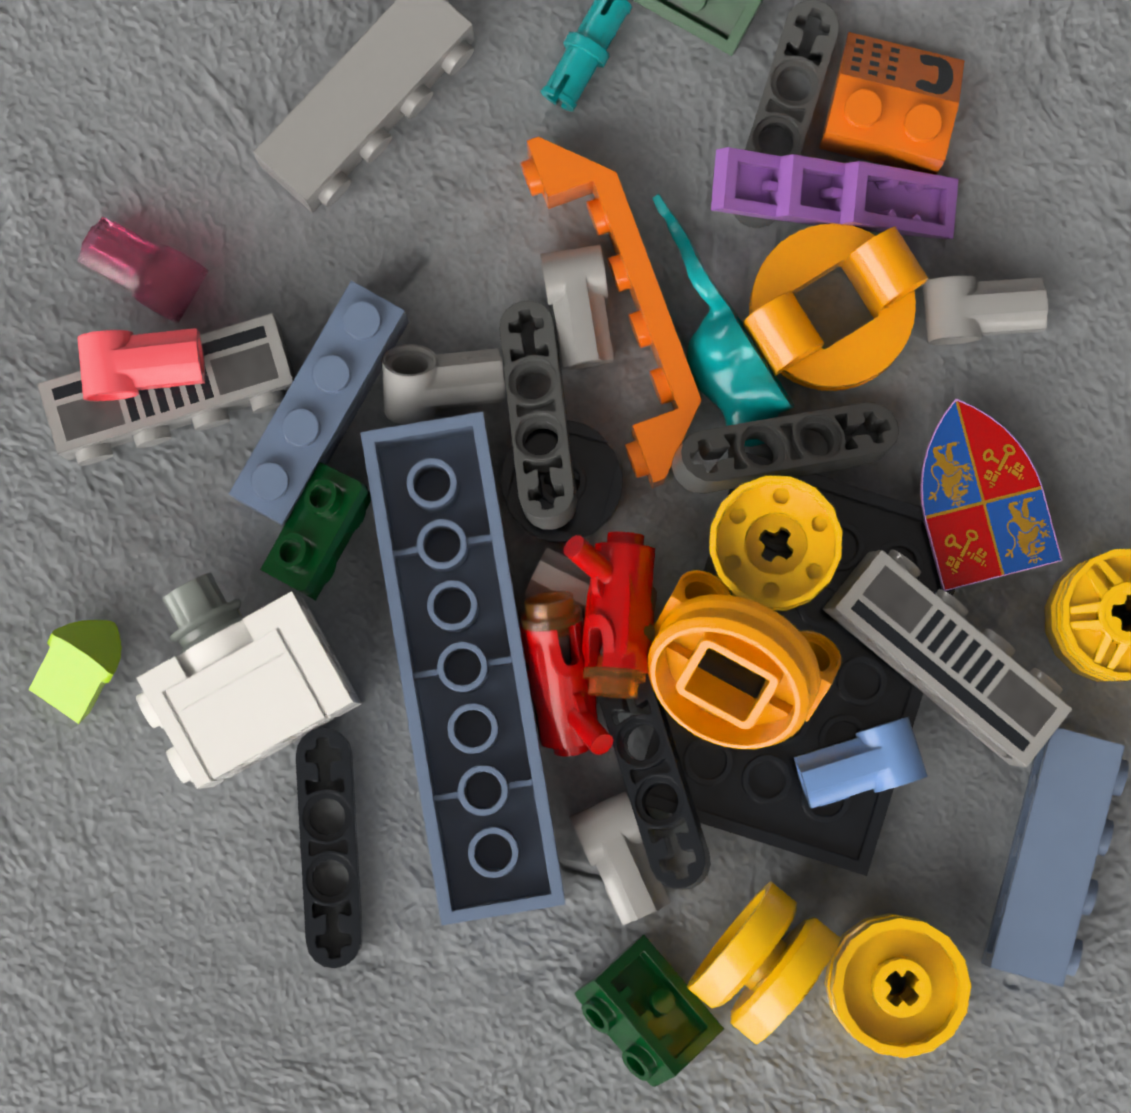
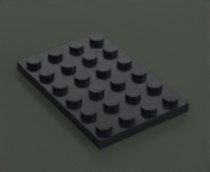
[644,452,955,876]

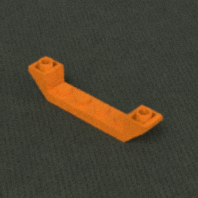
[520,136,702,489]

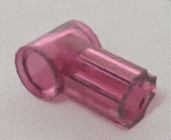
[77,216,209,324]

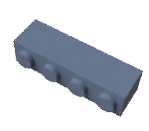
[229,281,409,527]
[981,727,1129,987]

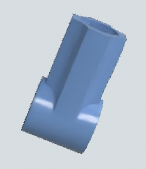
[794,717,928,808]

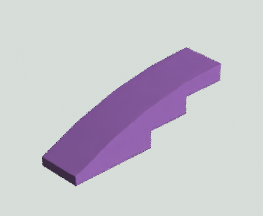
[711,147,959,239]

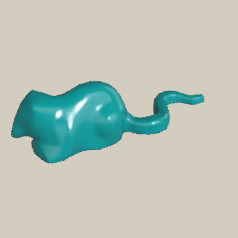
[652,194,794,447]

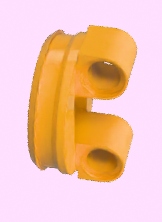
[743,224,929,391]
[647,570,841,749]

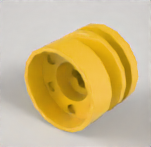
[709,476,842,611]
[1044,549,1131,682]

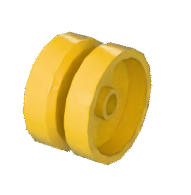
[687,881,841,1045]
[824,913,971,1058]

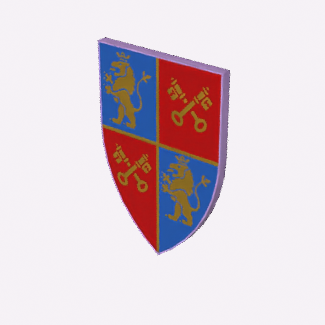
[920,399,1063,591]

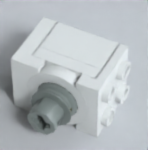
[136,573,362,789]

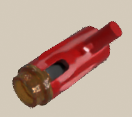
[564,531,657,699]
[520,591,613,757]

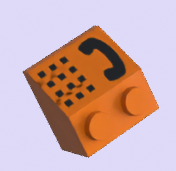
[819,32,965,175]

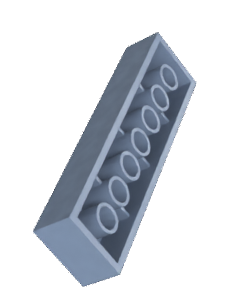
[360,412,566,926]

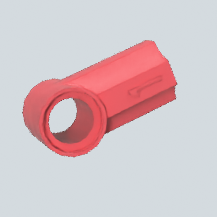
[77,328,205,401]

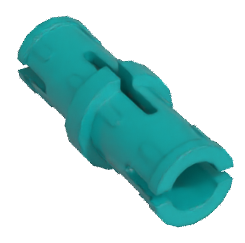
[540,0,633,112]

